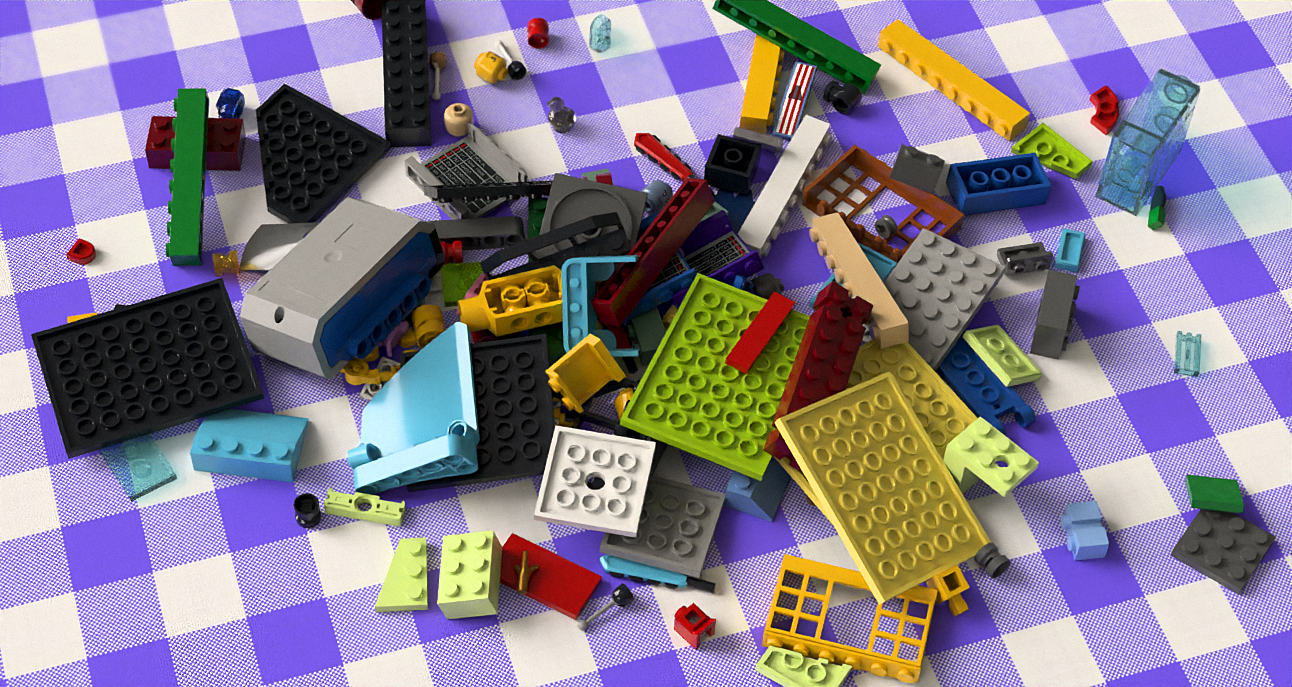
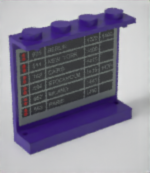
[670,210,764,310]

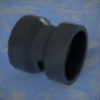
[293,493,321,528]

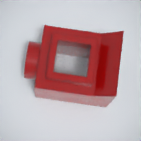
[674,603,716,650]

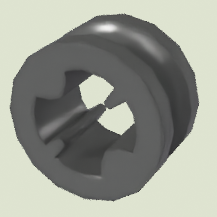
[875,215,898,239]

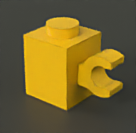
[926,564,970,617]

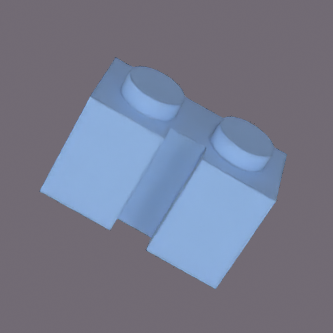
[1061,501,1109,561]

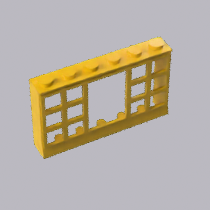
[762,554,938,683]

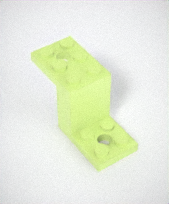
[943,416,1039,497]

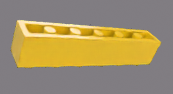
[740,34,785,134]

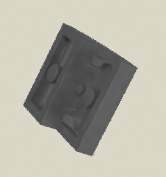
[733,127,783,153]

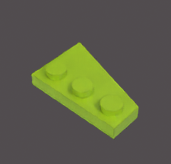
[1011,123,1093,179]

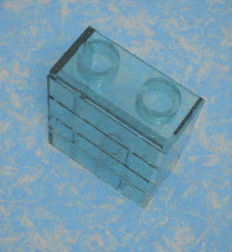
[1095,68,1201,216]

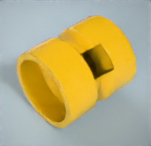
[411,304,446,349]

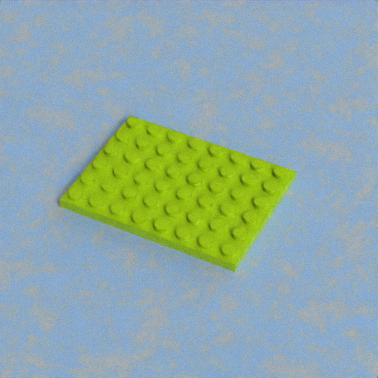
[620,273,810,481]

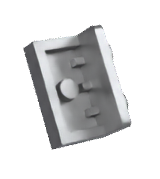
[997,242,1053,276]

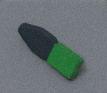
[1148,186,1166,230]

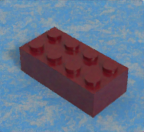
[145,116,246,171]

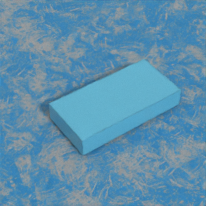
[1054,228,1086,273]

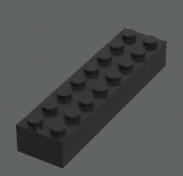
[382,0,432,148]

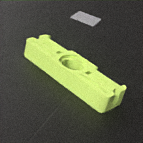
[324,488,406,526]

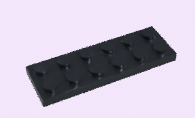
[424,180,553,203]

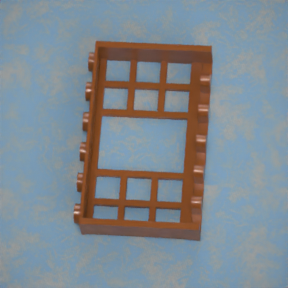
[802,145,964,263]

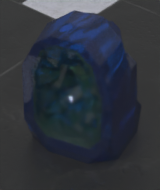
[215,88,245,119]

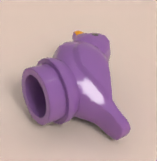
[378,319,409,357]

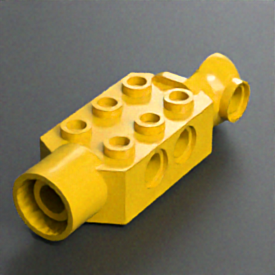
[457,265,602,337]

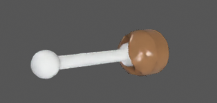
[429,52,447,100]

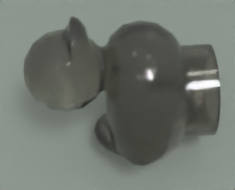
[547,97,576,133]

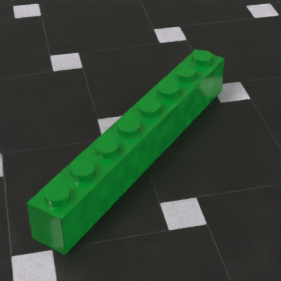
[712,0,881,95]
[166,88,209,266]

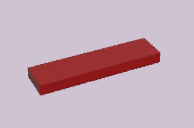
[725,291,796,374]

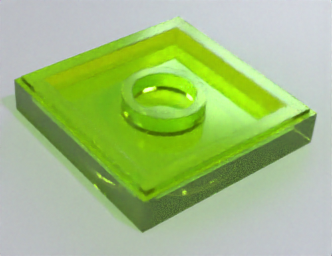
[440,261,483,307]

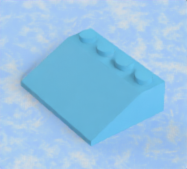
[190,409,309,482]

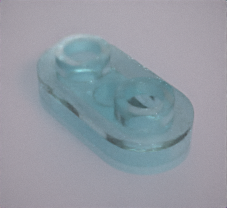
[589,14,611,53]

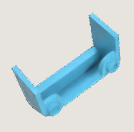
[562,255,641,357]

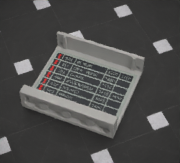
[405,122,528,220]

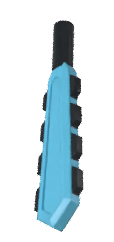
[600,554,716,593]

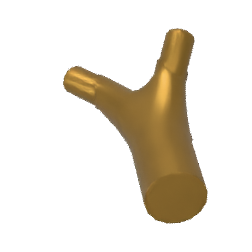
[513,551,539,594]

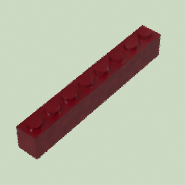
[591,178,715,326]

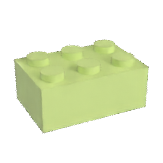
[437,530,502,619]

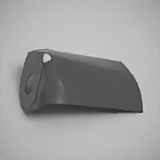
[240,223,319,270]

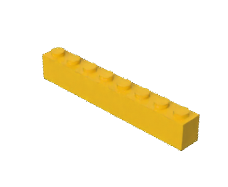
[878,19,1030,141]

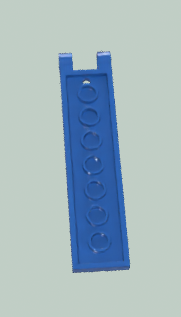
[883,282,1036,436]

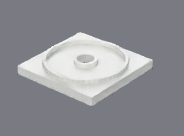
[534,425,656,538]

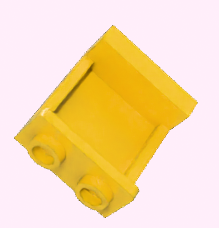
[545,334,626,414]

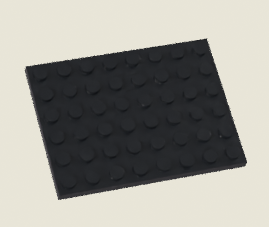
[31,278,264,459]

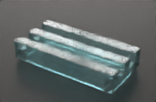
[1174,331,1202,377]

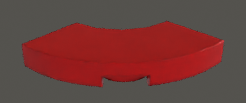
[1090,85,1119,135]

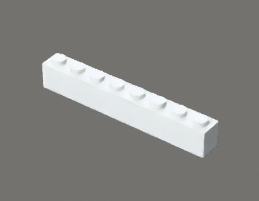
[738,115,832,259]

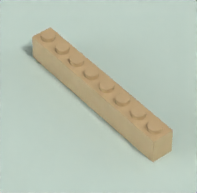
[809,212,909,349]

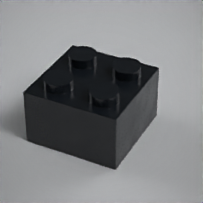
[704,134,762,195]

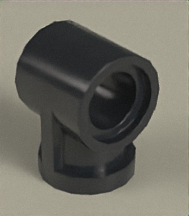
[823,80,862,114]

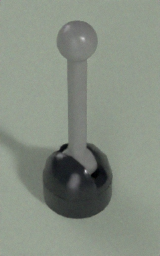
[577,583,634,631]

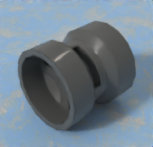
[974,542,1011,579]

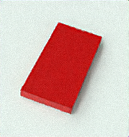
[500,533,602,620]

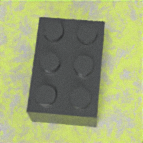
[1030,269,1080,360]

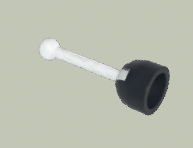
[495,40,527,80]

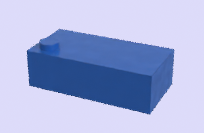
[945,153,1051,216]

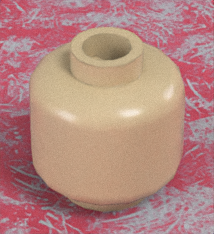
[444,103,474,137]

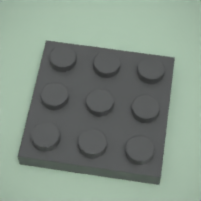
[1170,509,1276,595]

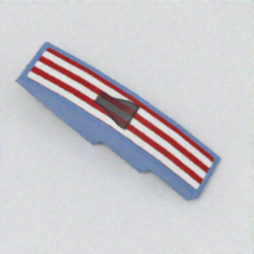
[773,62,817,141]

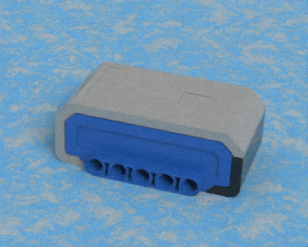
[239,197,445,379]

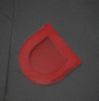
[66,238,96,265]

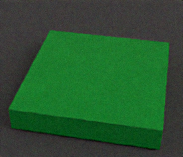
[1185,475,1244,513]

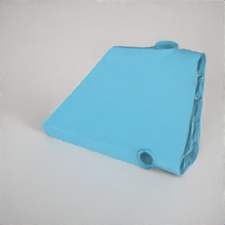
[347,322,480,495]

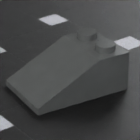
[889,143,945,194]

